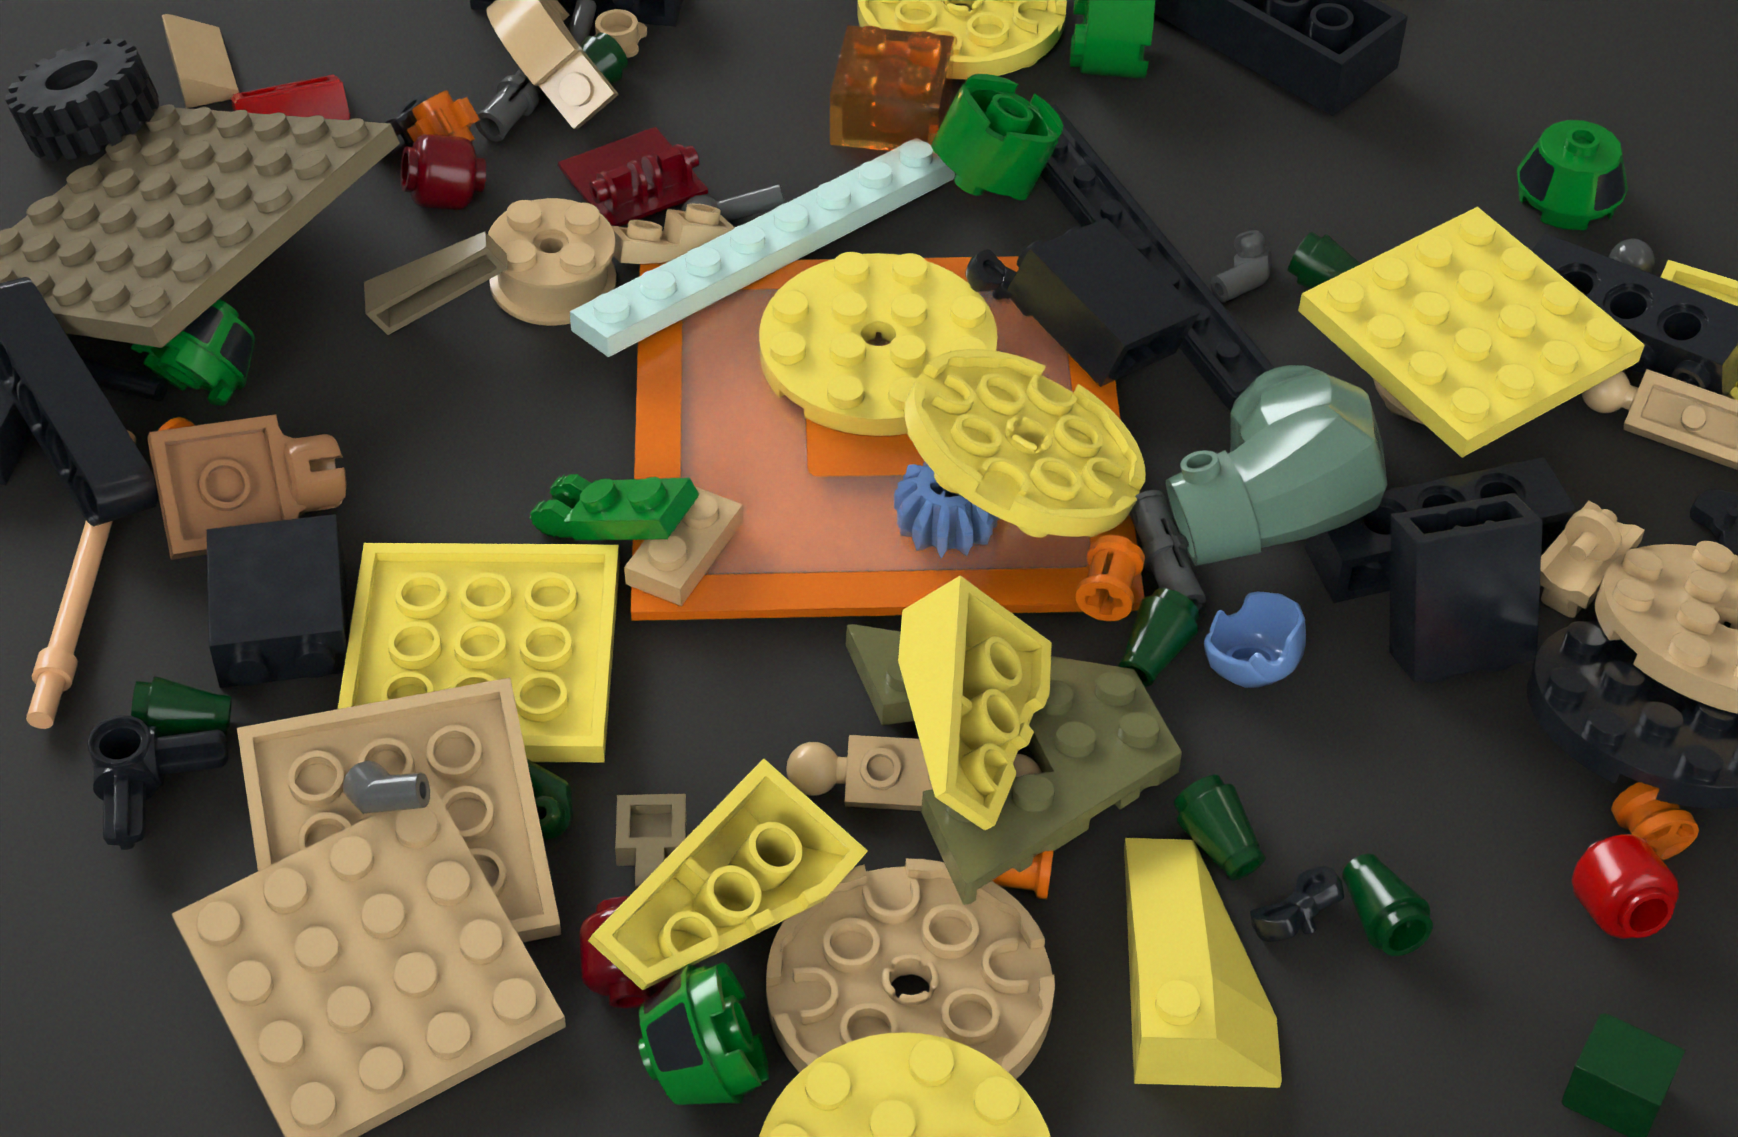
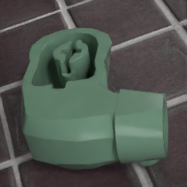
[1166,365,1388,566]

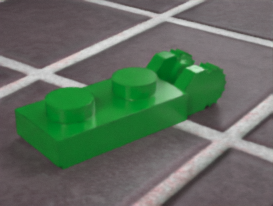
[529,474,699,540]

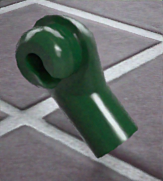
[527,759,573,839]

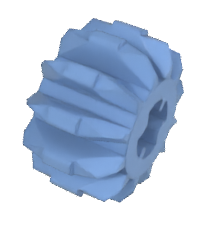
[894,462,1000,558]

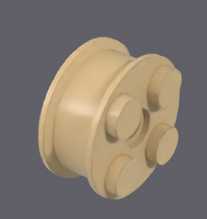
[488,198,616,326]

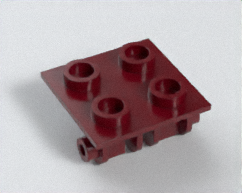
[558,126,708,227]

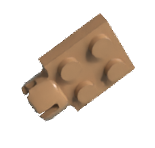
[147,414,347,560]

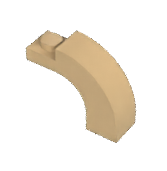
[486,0,619,129]

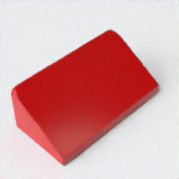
[230,74,350,120]

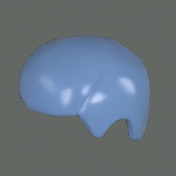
[1204,591,1306,688]

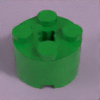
[1069,0,1155,79]
[931,74,1063,200]

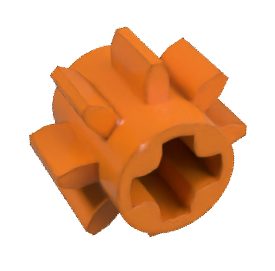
[407,90,480,143]

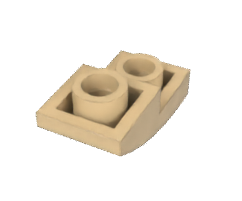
[612,203,735,264]

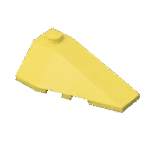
[898,575,1052,831]
[588,758,868,990]
[1124,838,1282,1088]

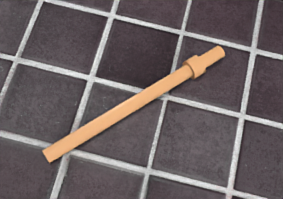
[26,430,136,729]

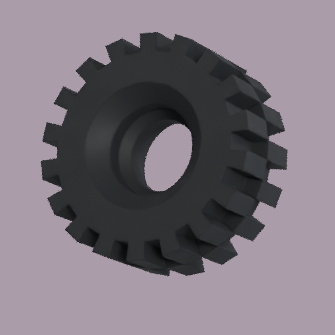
[5,38,160,161]

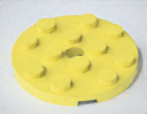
[857,0,1067,81]
[759,252,998,436]
[905,349,1146,538]
[759,1032,1051,1137]

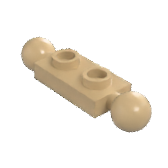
[1582,369,1738,470]
[786,735,1042,811]

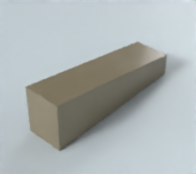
[364,231,508,335]

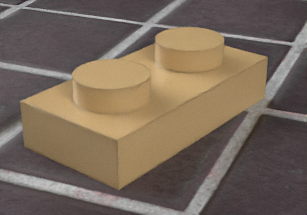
[624,486,744,606]

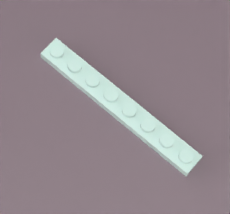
[570,138,955,357]

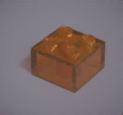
[830,25,954,151]

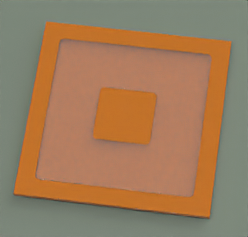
[631,256,1144,621]

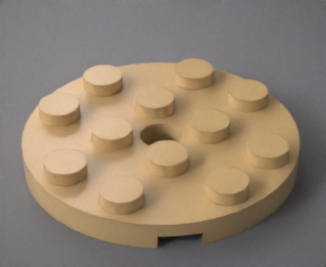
[1595,541,1738,714]
[766,858,1055,1079]

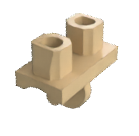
[1540,501,1645,618]

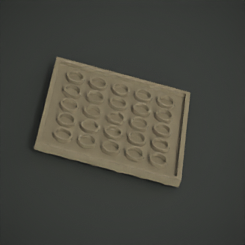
[0,104,400,348]

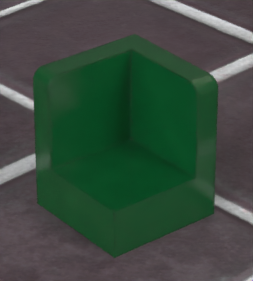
[1561,1013,1686,1137]

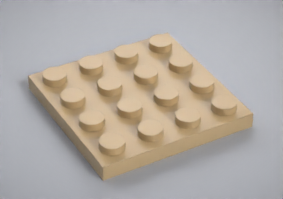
[237,677,561,942]
[172,786,566,1137]

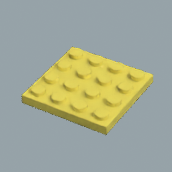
[1298,207,1645,458]
[338,543,620,763]

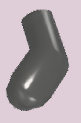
[1210,230,1271,303]
[343,761,430,814]

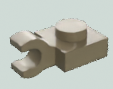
[615,794,687,890]

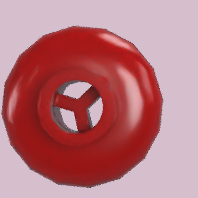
[1572,834,1679,939]

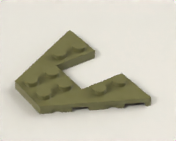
[846,624,1182,905]

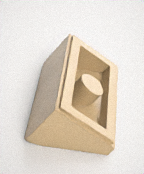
[162,14,239,108]

